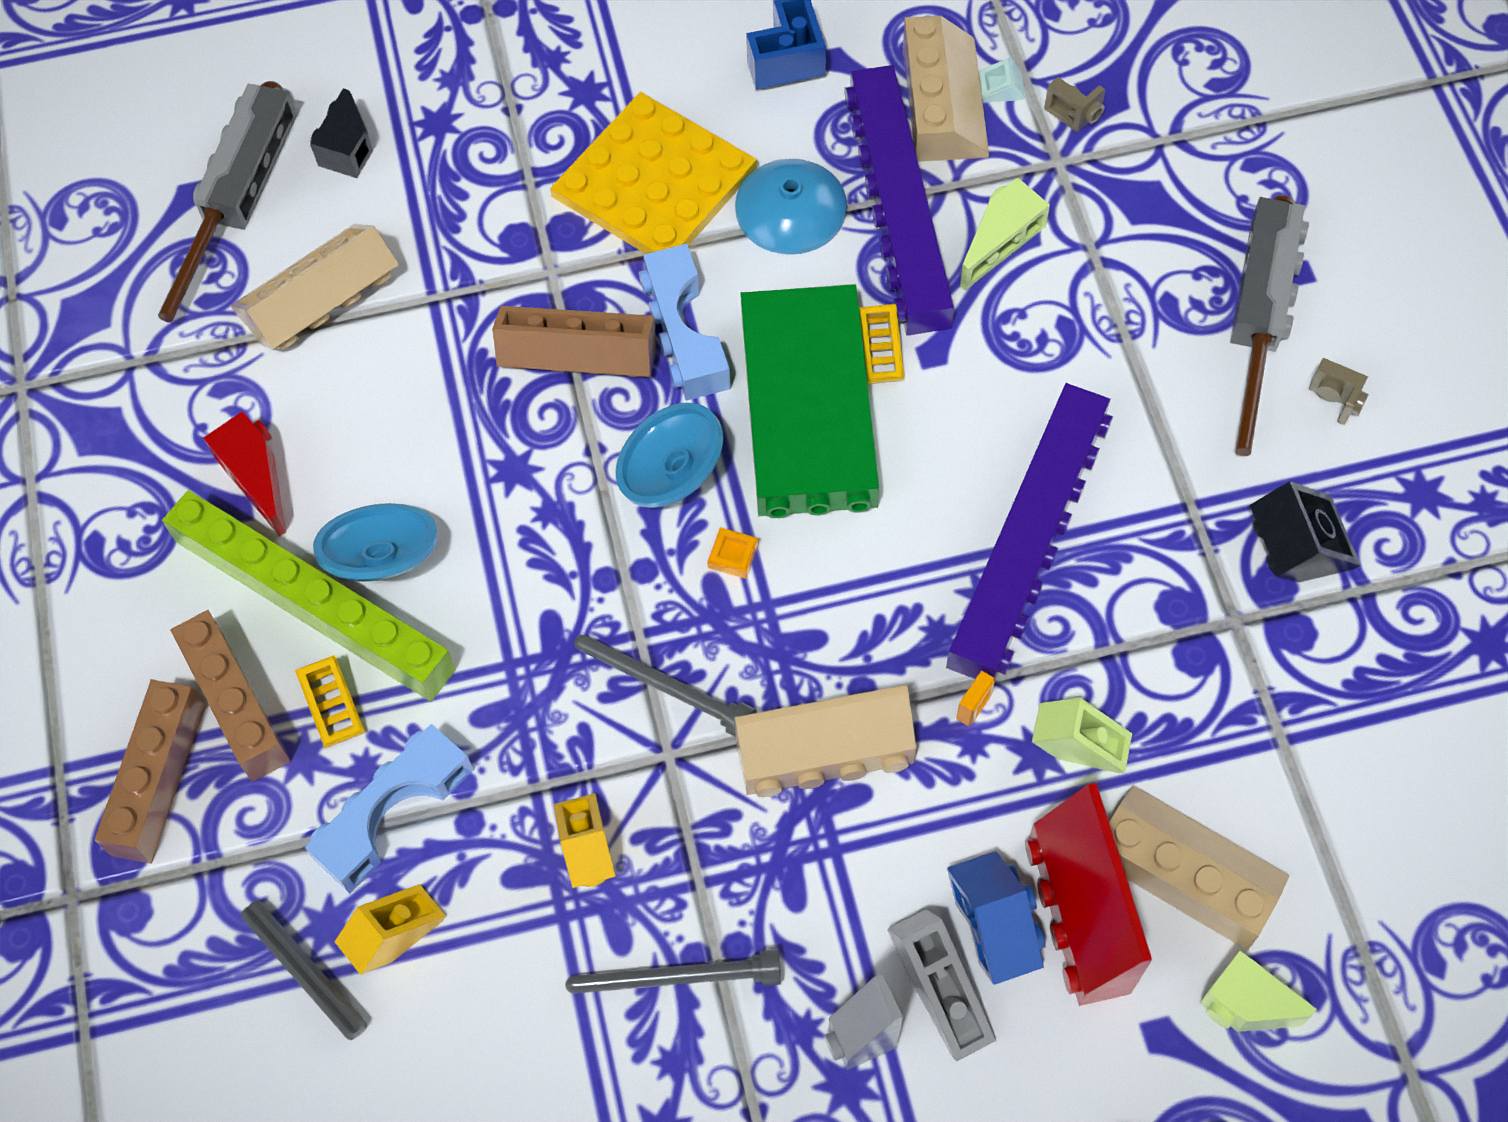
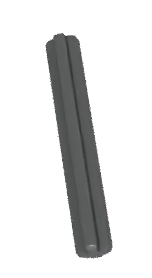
[241,901,367,1041]

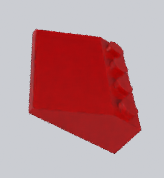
[1025,783,1152,1006]

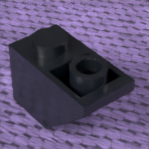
[310,88,373,178]

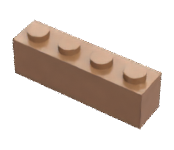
[492,306,656,377]
[170,610,291,783]
[94,679,205,864]

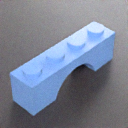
[639,244,731,401]
[305,724,474,894]

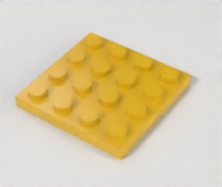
[550,91,757,254]

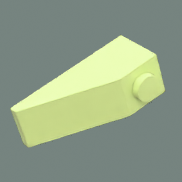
[960,177,1050,290]

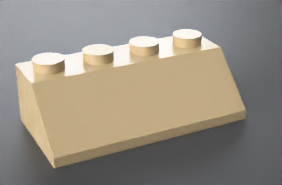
[903,16,989,162]
[230,224,399,350]
[735,685,916,797]
[1109,785,1290,951]

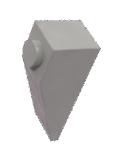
[887,909,996,1062]
[824,973,903,1070]

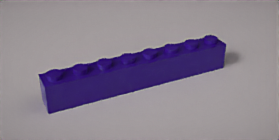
[844,65,954,336]
[946,382,1113,681]

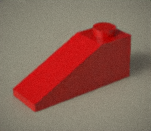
[203,411,286,537]

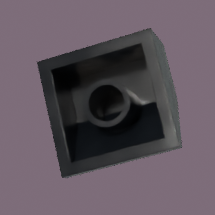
[1249,481,1361,582]

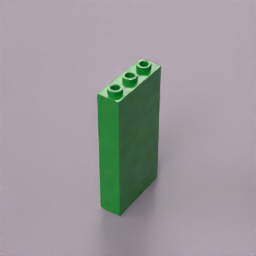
[740,284,879,518]

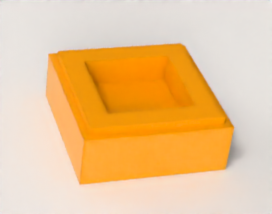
[707,527,759,579]
[956,670,995,727]

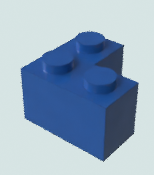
[746,0,826,90]
[947,851,1046,985]

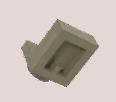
[1044,77,1106,133]
[1309,358,1369,425]

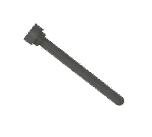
[574,635,757,737]
[565,948,781,994]

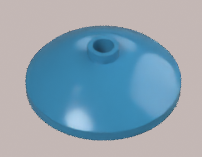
[735,159,847,255]
[616,402,723,508]
[313,503,438,582]

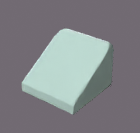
[979,57,1025,102]

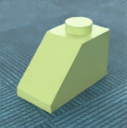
[1032,698,1132,773]
[1200,951,1317,1032]

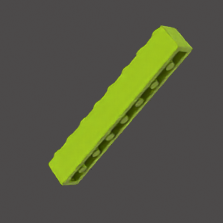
[162,490,456,702]

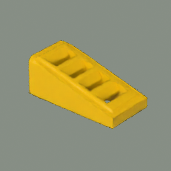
[859,304,904,384]
[295,655,365,749]

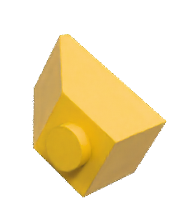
[553,793,616,888]
[334,884,446,975]

